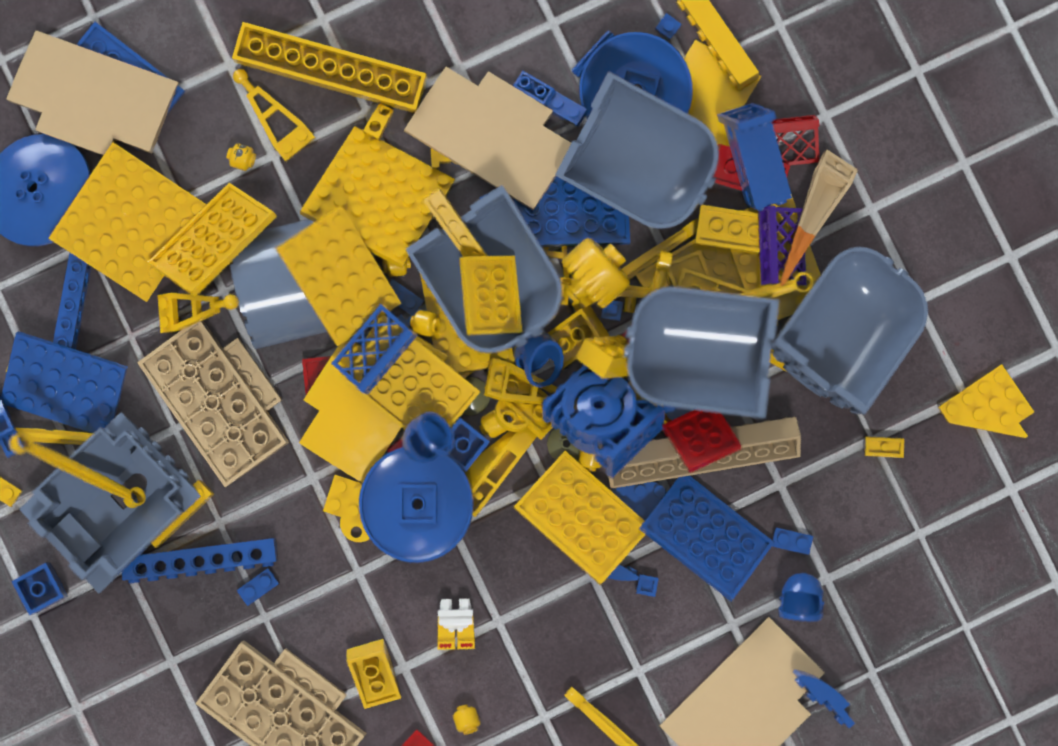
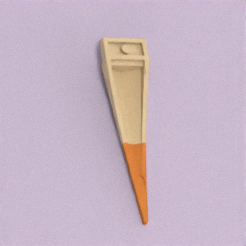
[780,150,858,286]

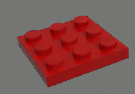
[662,409,742,473]

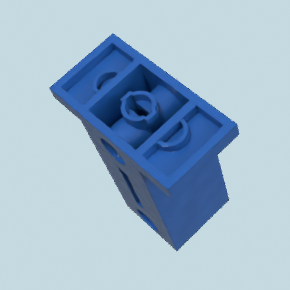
[717,103,792,211]

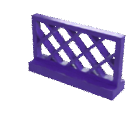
[758,206,806,286]

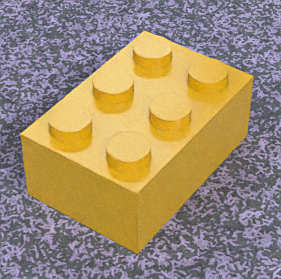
[576,335,629,379]

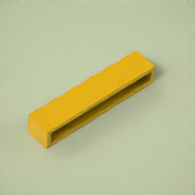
[676,0,759,91]

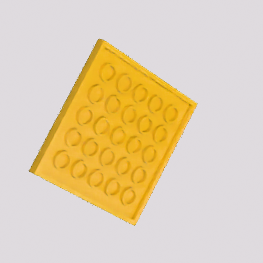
[300,126,455,268]
[48,142,207,302]

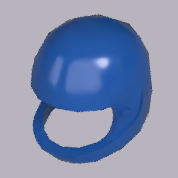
[513,332,564,388]
[402,412,455,463]
[778,573,825,621]

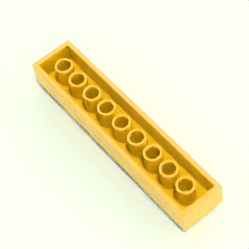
[232,22,427,113]

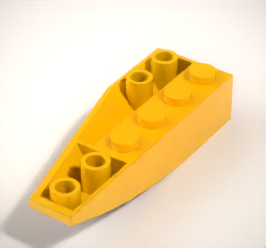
[463,427,537,517]

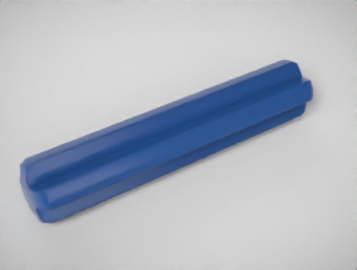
[572,30,615,77]

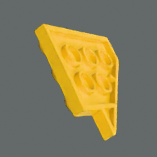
[937,364,1034,438]

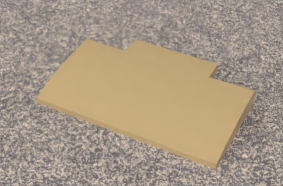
[7,31,179,155]
[404,67,571,210]
[137,320,289,487]
[659,617,824,746]
[196,640,367,746]

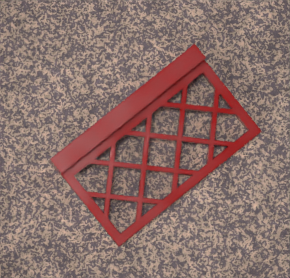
[772,115,820,165]

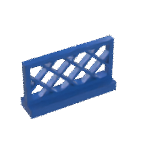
[331,304,418,394]

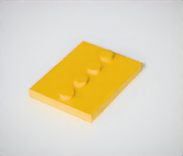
[460,256,522,335]

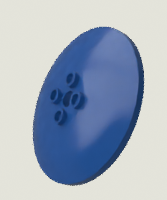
[579,32,693,119]
[0,134,91,246]
[359,448,474,562]

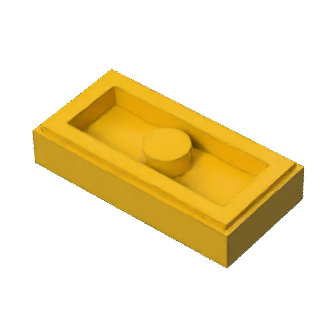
[864,437,904,458]

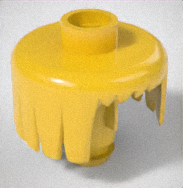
[562,238,630,308]

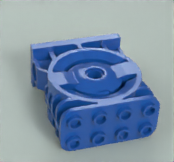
[542,364,665,478]

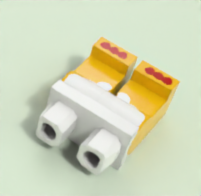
[437,598,475,650]

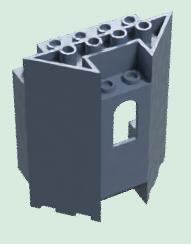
[19,412,201,593]

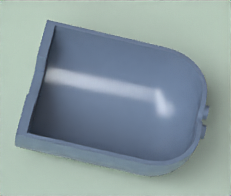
[555,72,719,228]
[406,185,563,353]
[230,219,382,349]
[771,247,928,415]
[624,287,779,418]

